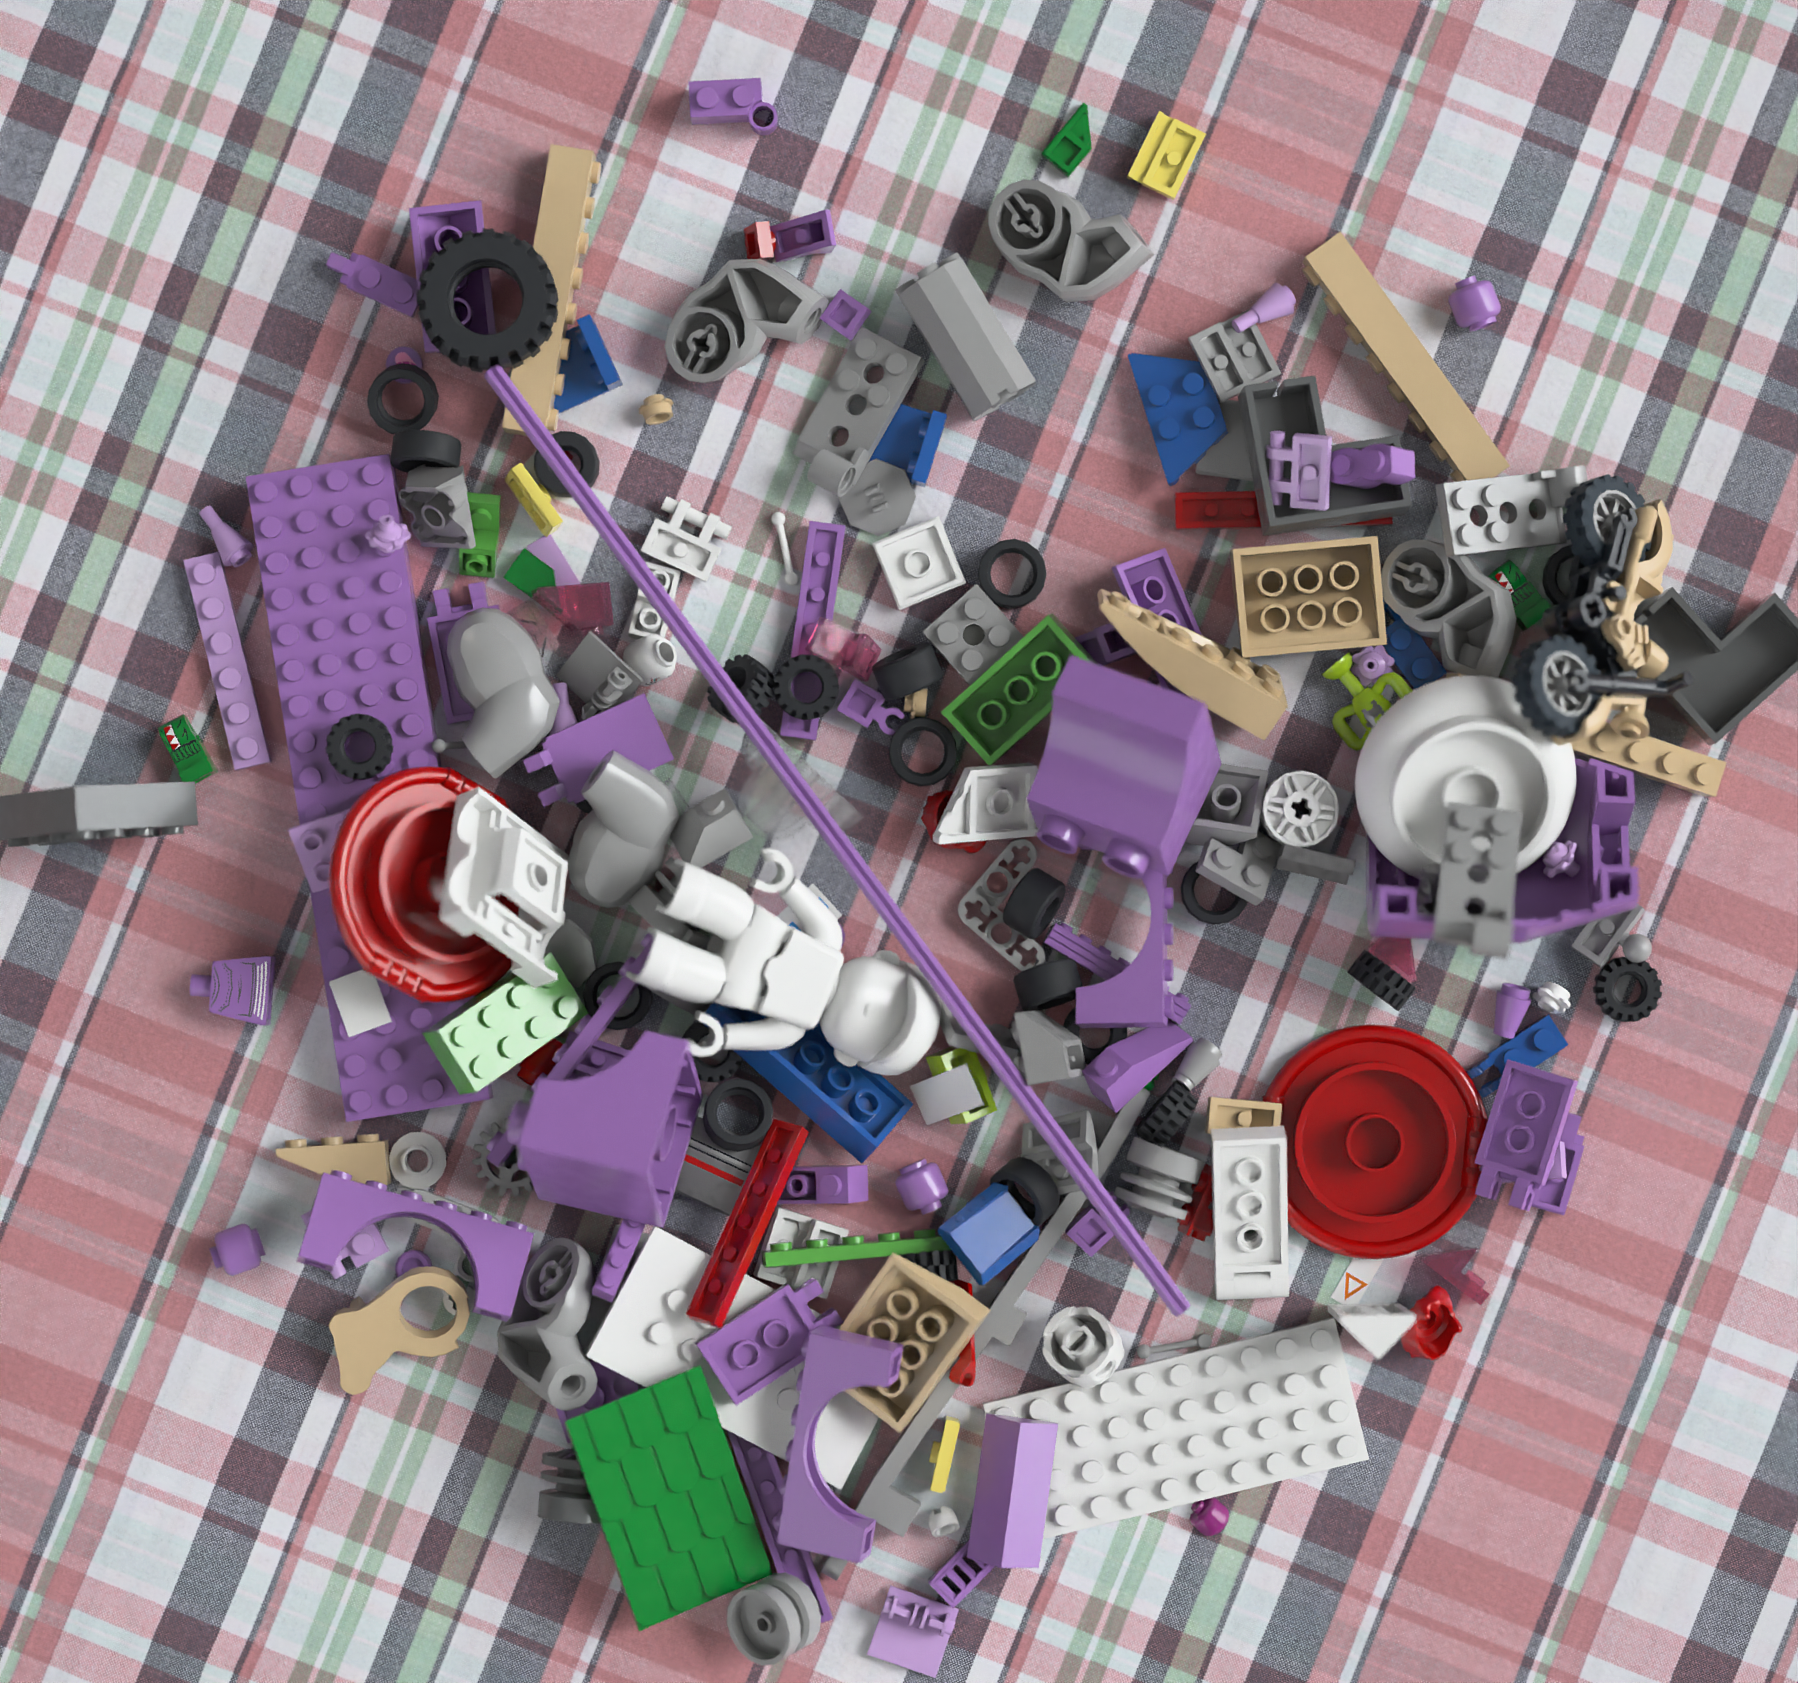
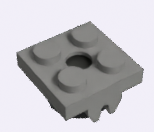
[922,584,1024,686]

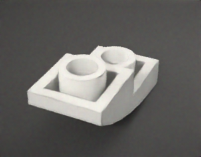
[628,562,681,640]

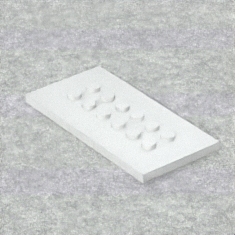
[585,1226,879,1489]

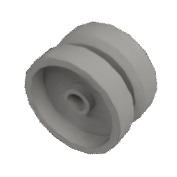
[727,1572,821,1665]

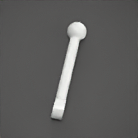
[771,512,799,586]

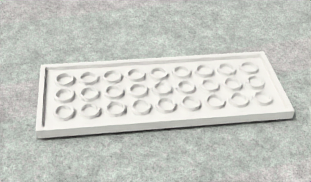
[983,1317,1369,1539]

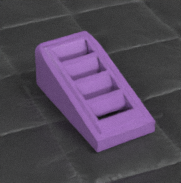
[928,1540,995,1608]

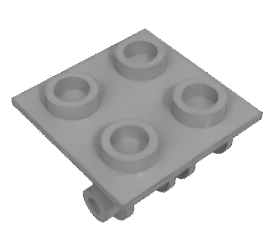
[556,631,644,720]

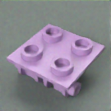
[288,809,350,893]
[867,1585,959,1678]

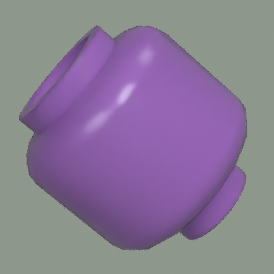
[1448,276,1501,332]
[895,1158,948,1215]
[209,1224,266,1276]

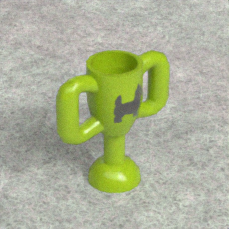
[1321,652,1413,751]

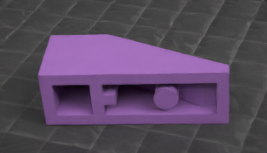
[1082,1018,1193,1113]

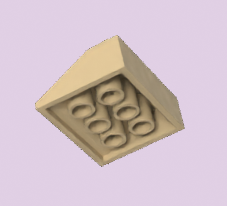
[1230,536,1387,658]
[839,1253,991,1433]

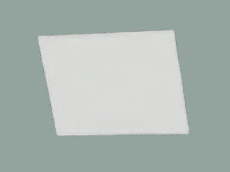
[329,969,392,1037]

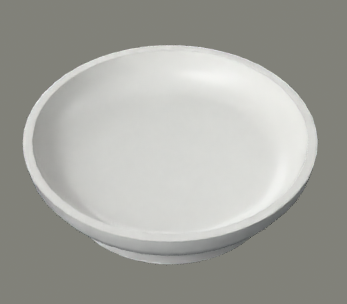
[1355,675,1576,880]

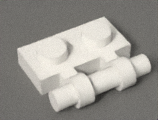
[641,496,732,582]

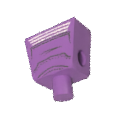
[190,956,276,1025]

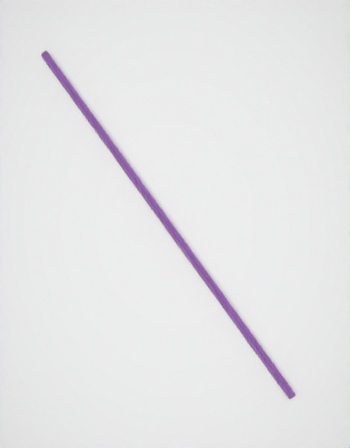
[484,364,1190,1316]

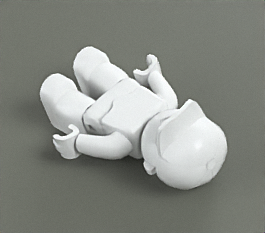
[626,848,942,1075]

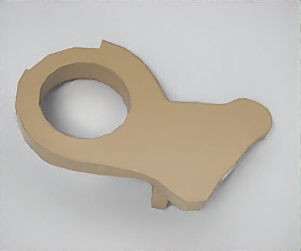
[329,1266,470,1395]

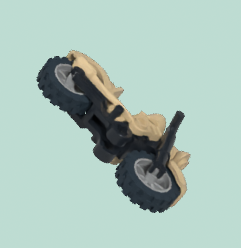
[1512,474,1693,746]

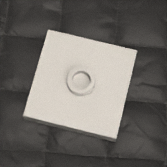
[872,516,966,611]

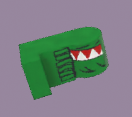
[1487,559,1551,631]
[158,714,218,784]

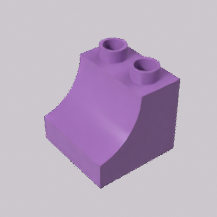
[1026,655,1222,878]
[507,1031,703,1228]

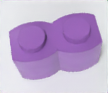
[1330,444,1415,489]

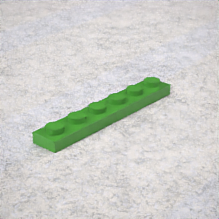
[761,1229,951,1267]

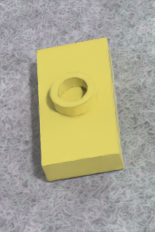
[505,463,563,537]
[929,1416,960,1493]

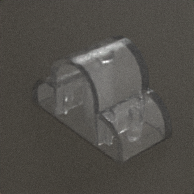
[739,719,864,841]

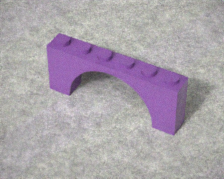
[1076,844,1174,1028]
[296,1170,534,1322]
[775,1325,903,1563]

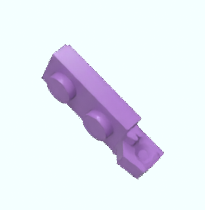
[326,252,419,318]
[1531,1112,1584,1215]

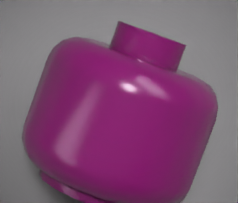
[1190,1497,1229,1536]

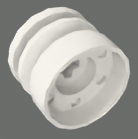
[1260,771,1339,847]

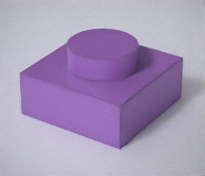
[820,289,872,340]

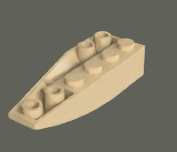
[1097,589,1288,740]

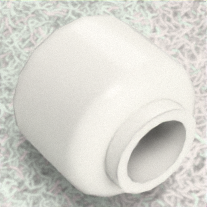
[623,634,677,687]

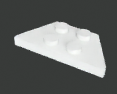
[933,763,1039,844]

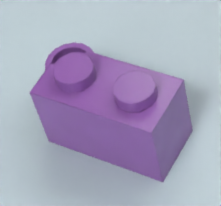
[688,78,778,136]

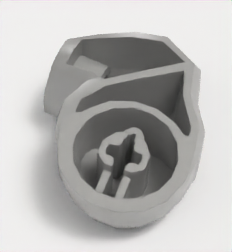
[988,179,1154,302]
[447,607,560,778]
[497,1237,598,1411]

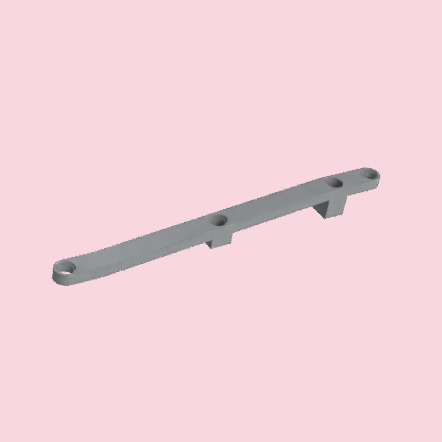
[820,1088,1150,1581]

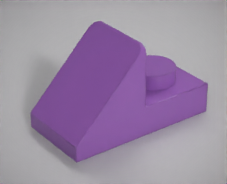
[770,210,836,262]

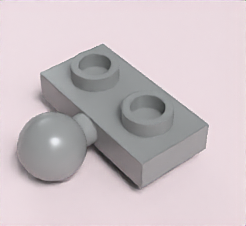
[1571,904,1652,969]

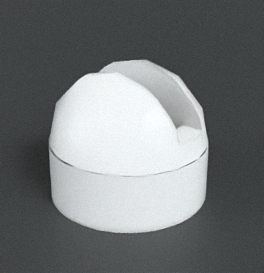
[929,1506,960,1537]

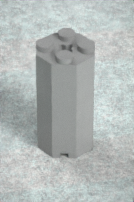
[895,253,1036,421]

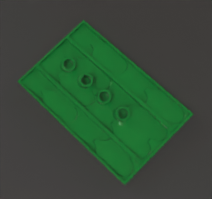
[564,1365,772,1632]

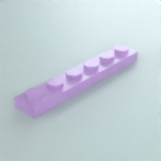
[183,552,272,771]

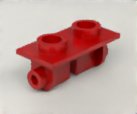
[1177,1163,1213,1242]

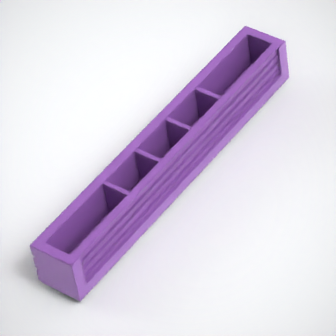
[1044,922,1191,1025]
[591,1219,646,1303]

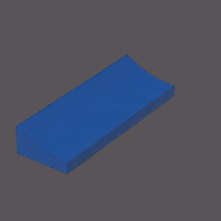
[702,1002,914,1164]

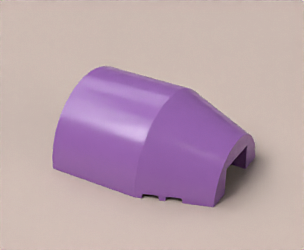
[1366,758,1639,944]

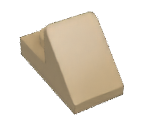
[1205,1097,1282,1134]

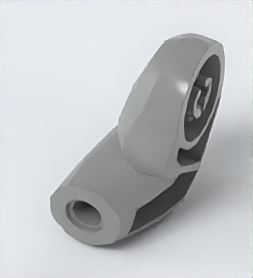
[665,259,829,384]
[1381,540,1516,678]
[568,750,679,908]

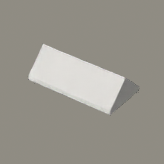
[1328,1303,1415,1360]

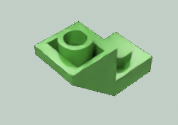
[459,492,501,578]

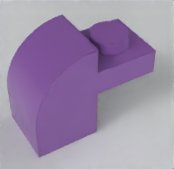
[1075,623,1137,666]

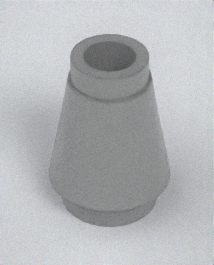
[1172,1038,1222,1092]

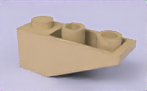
[276,1134,391,1185]

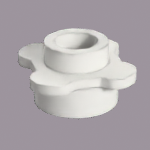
[1533,982,1571,1014]

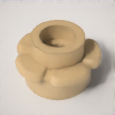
[639,394,673,425]
[904,688,928,719]

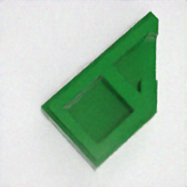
[1041,102,1092,178]
[503,548,561,617]

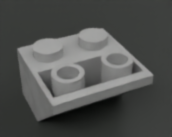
[1012,1010,1086,1086]

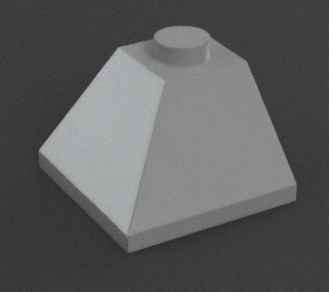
[1185,764,1268,846]
[670,788,753,868]

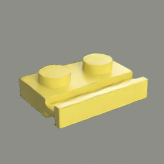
[1127,111,1206,200]

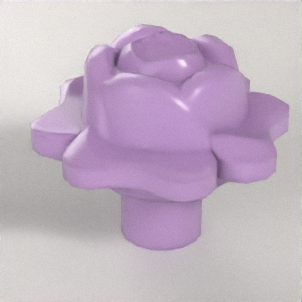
[366,515,411,553]
[1351,645,1395,686]
[1543,840,1580,878]

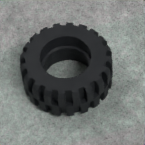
[416,228,559,373]

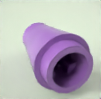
[1493,983,1532,1038]

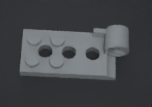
[793,326,925,497]
[1435,466,1588,557]
[1432,802,1522,959]

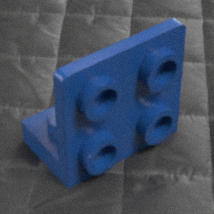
[554,314,623,414]
[869,404,947,487]

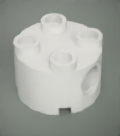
[1042,1306,1125,1388]

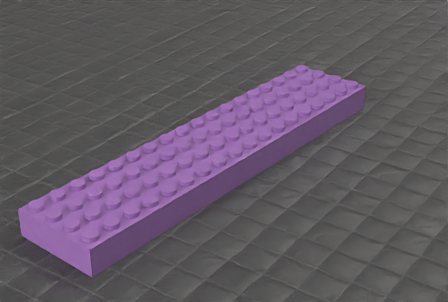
[246,454,494,1122]

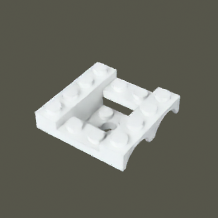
[440,788,569,988]

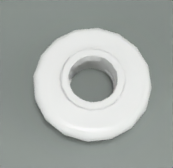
[389,1132,446,1189]

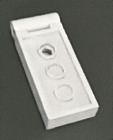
[1211,1126,1289,1300]

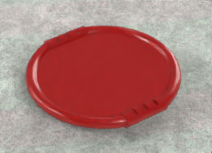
[329,766,520,1003]
[1262,1024,1488,1259]

